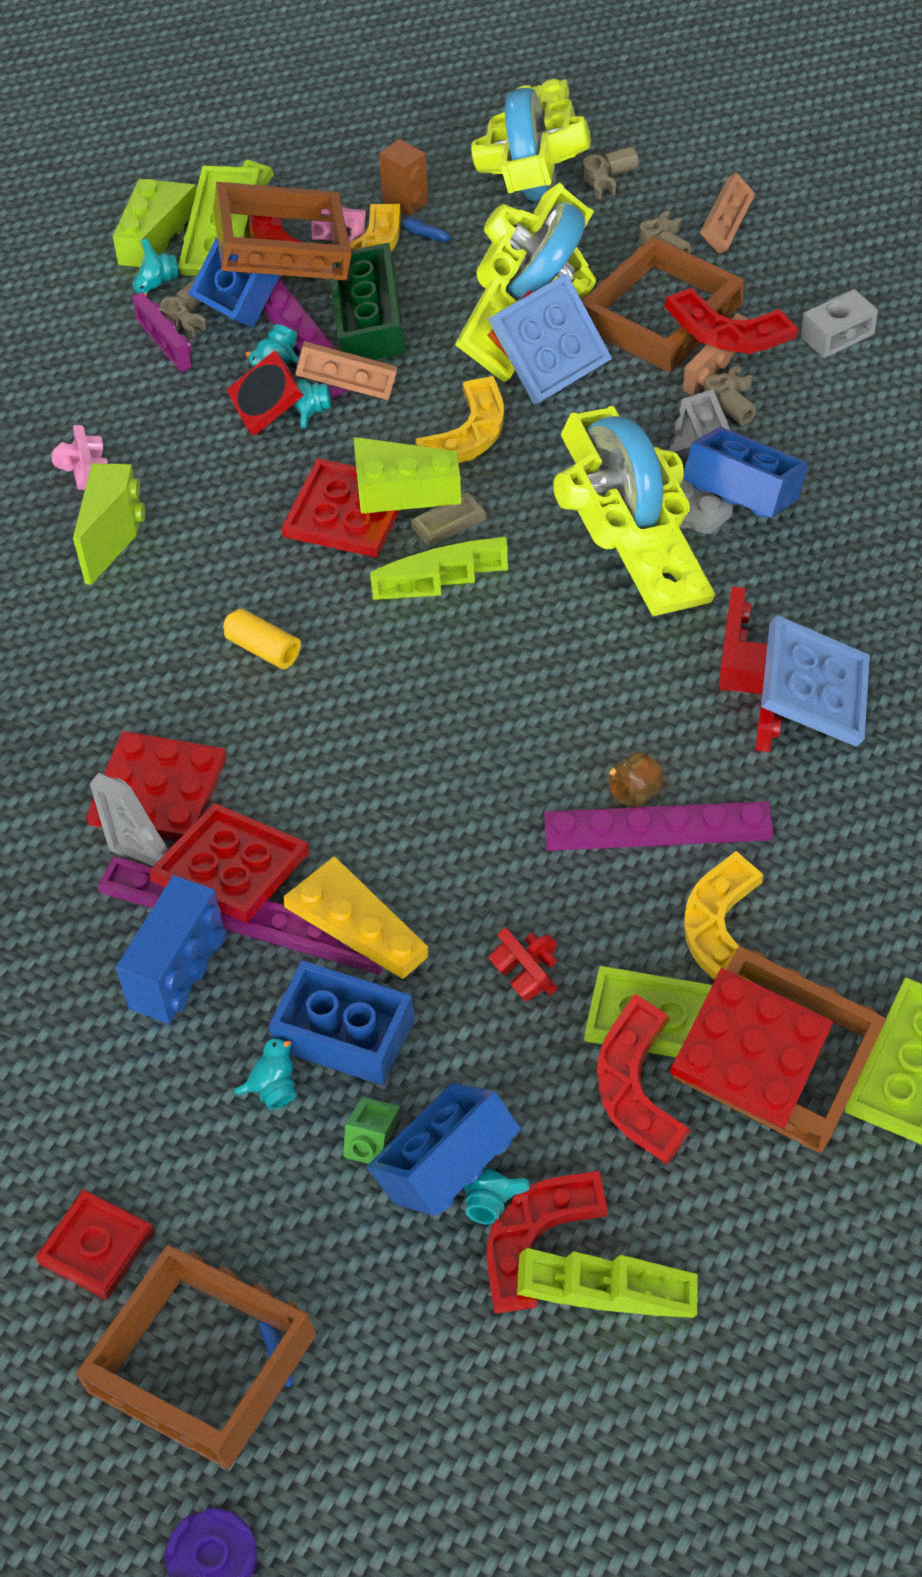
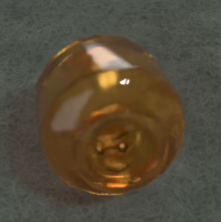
[609,752,664,807]

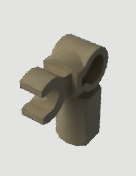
[583,147,639,199]
[638,211,691,254]
[159,279,206,340]
[703,366,756,426]

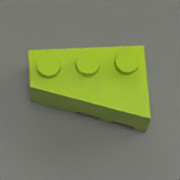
[113,179,197,267]
[353,437,461,514]

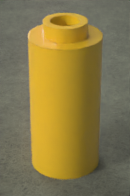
[223,608,301,670]

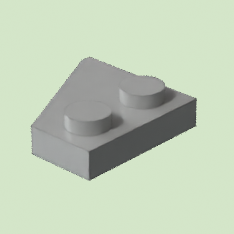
[670,389,730,459]
[680,480,733,534]

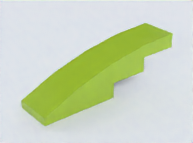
[370,537,508,600]
[517,1248,698,1318]

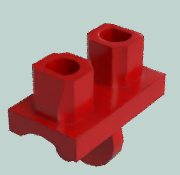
[488,927,559,1002]

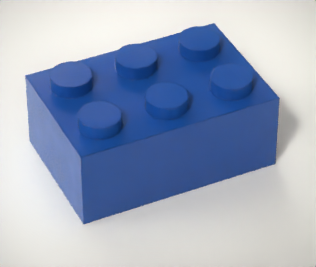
[683,426,809,518]
[116,875,226,1024]
[269,960,415,1086]
[366,1083,521,1216]

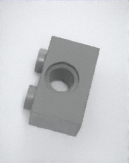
[801,289,878,358]

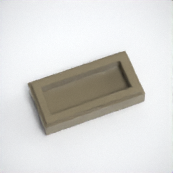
[411,492,486,548]

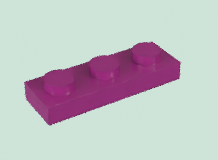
[132,292,192,372]

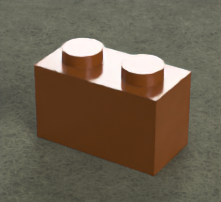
[379,139,429,217]

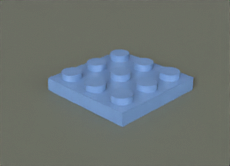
[488,273,612,405]
[761,615,870,747]

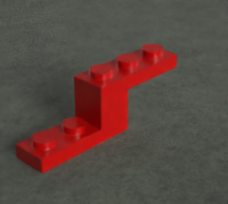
[719,586,781,752]

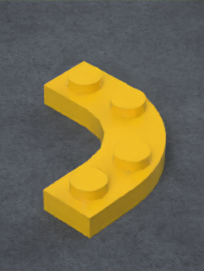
[330,204,401,252]
[415,376,504,463]
[684,851,763,982]

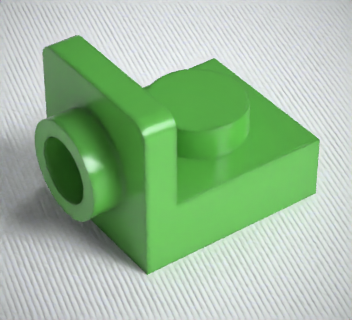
[343,1097,400,1164]

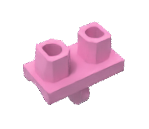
[311,207,365,242]
[51,425,108,490]

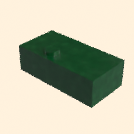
[331,242,407,360]

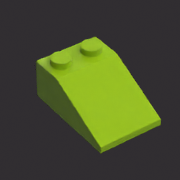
[73,463,146,585]

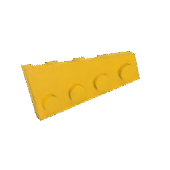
[284,856,428,979]

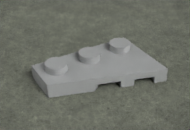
[90,773,168,867]

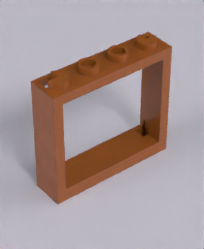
[213,182,351,280]
[581,237,745,373]
[672,946,886,1154]
[76,1245,317,1470]

